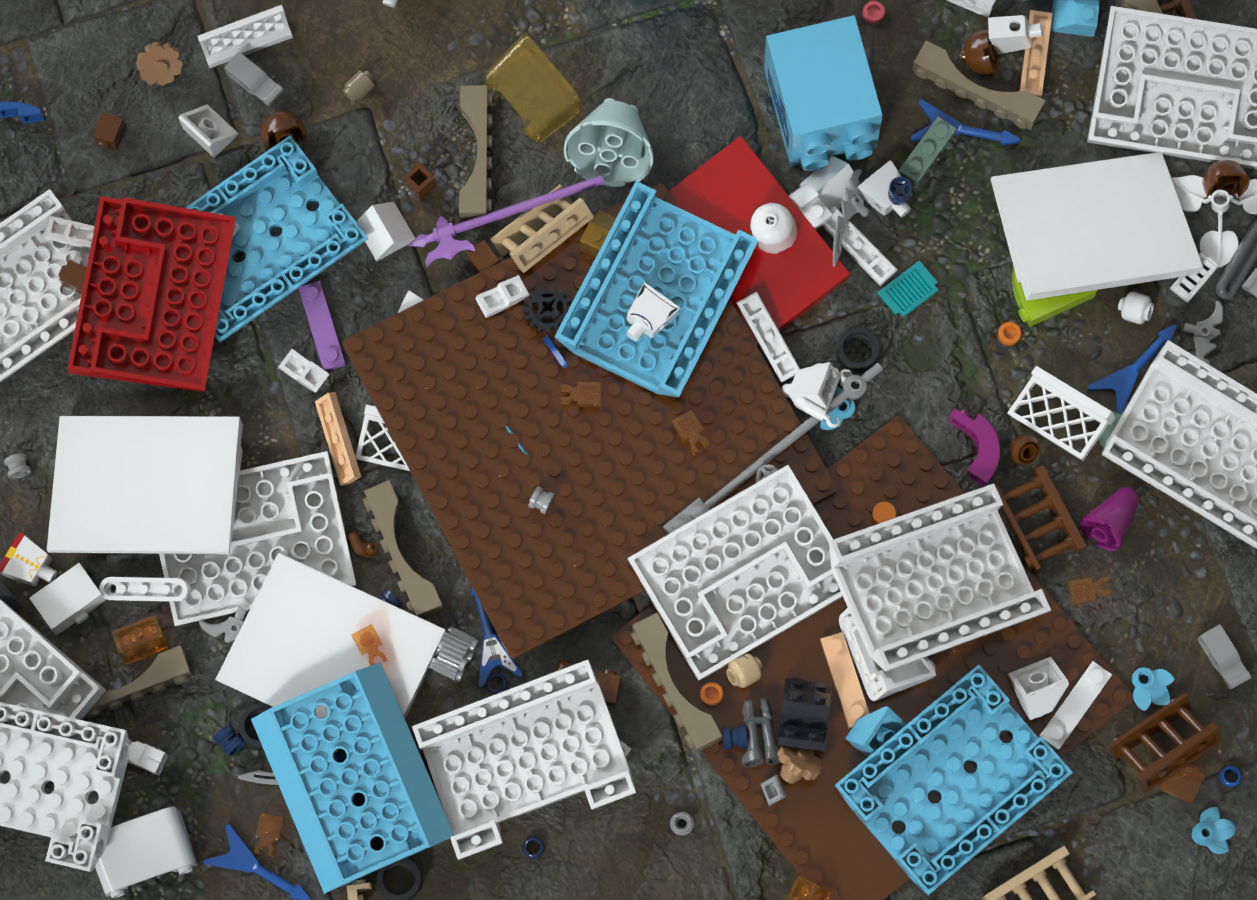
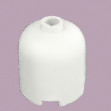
[750,203,798,254]

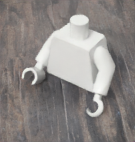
[782,362,853,428]

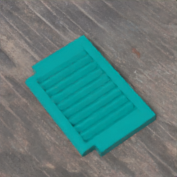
[877,260,939,318]

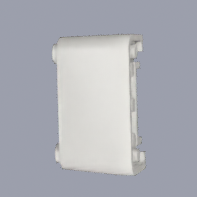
[839,608,936,701]
[95,807,198,899]

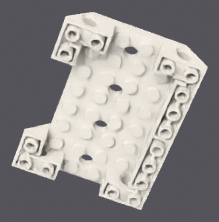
[0,702,129,872]

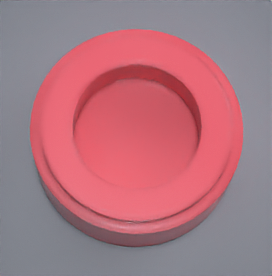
[862,1,885,25]

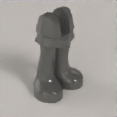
[741,698,782,767]

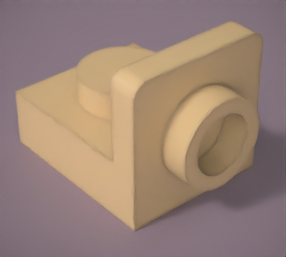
[347,880,372,900]

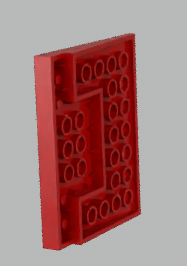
[668,136,850,347]
[67,196,236,392]

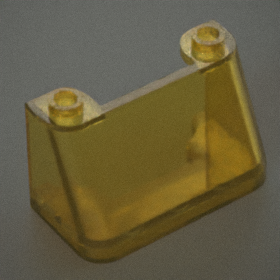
[483,34,581,143]

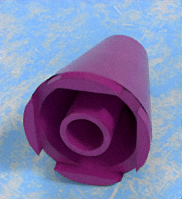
[1080,487,1139,551]

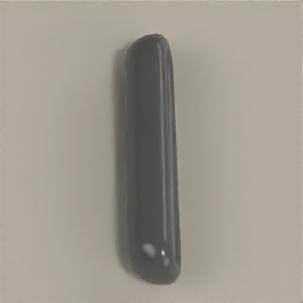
[1215,221,1257,299]

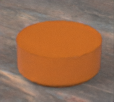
[998,322,1021,346]
[872,502,896,524]
[700,682,724,707]

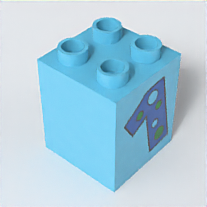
[764,15,882,171]

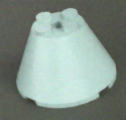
[564,98,654,187]

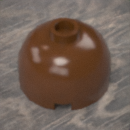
[961,29,999,74]
[260,111,307,151]
[1202,160,1250,202]

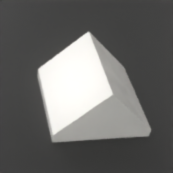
[179,104,238,158]
[799,156,861,211]
[356,202,416,261]

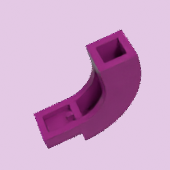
[948,408,1000,487]

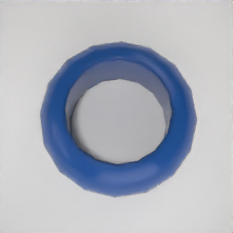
[1220,765,1242,787]

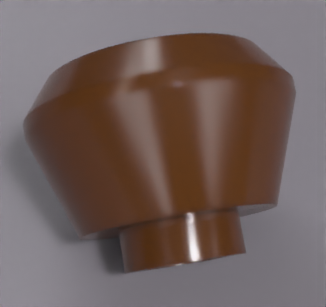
[1010,435,1040,465]

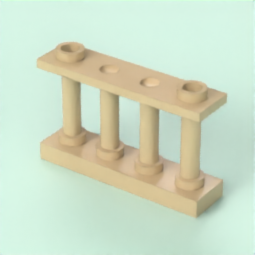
[490,185,594,273]
[982,846,1096,900]

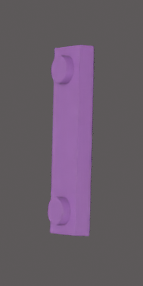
[299,281,346,371]

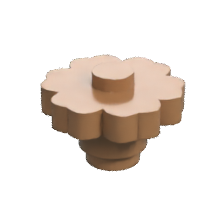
[136,42,183,86]
[777,746,823,784]

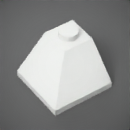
[1008,657,1069,720]

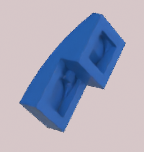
[0,102,45,124]

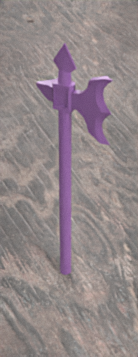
[408,175,605,267]

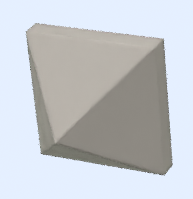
[761,775,786,806]

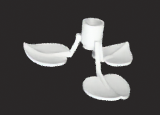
[1171,175,1257,268]

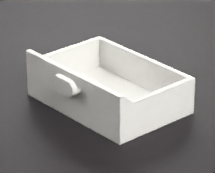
[30,563,106,635]

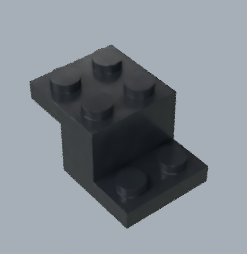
[778,677,832,751]

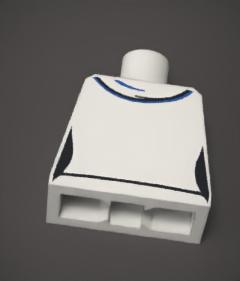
[626,282,680,341]

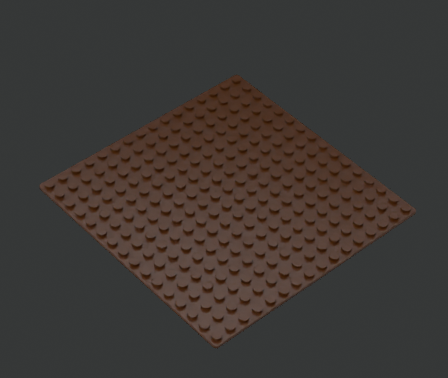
[342,183,837,658]

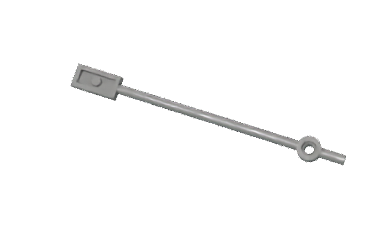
[663,363,883,534]

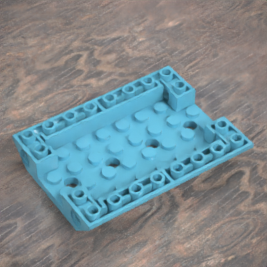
[185,135,368,343]
[251,662,454,894]
[835,665,1073,895]

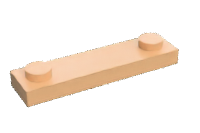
[1020,10,1052,98]
[315,392,361,486]
[820,632,869,728]

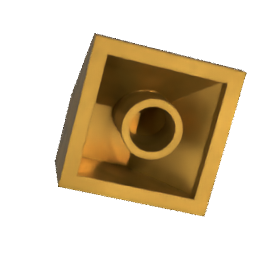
[579,210,616,257]

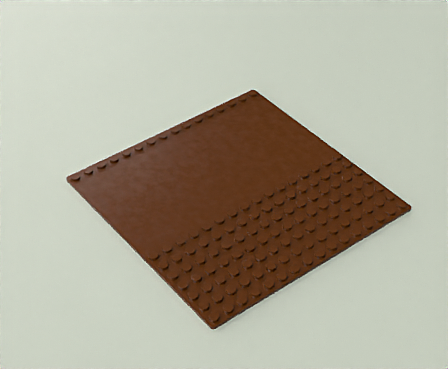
[612,416,1134,900]

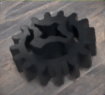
[523,285,571,335]

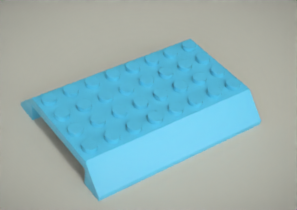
[555,181,758,397]

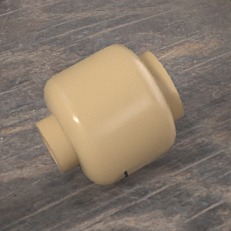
[726,653,762,688]

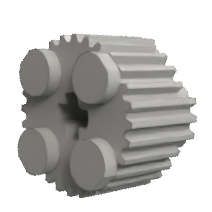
[429,627,478,682]

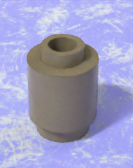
[342,70,375,103]

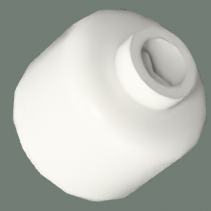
[1118,292,1154,324]

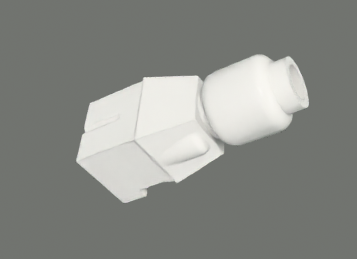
[128,738,168,776]

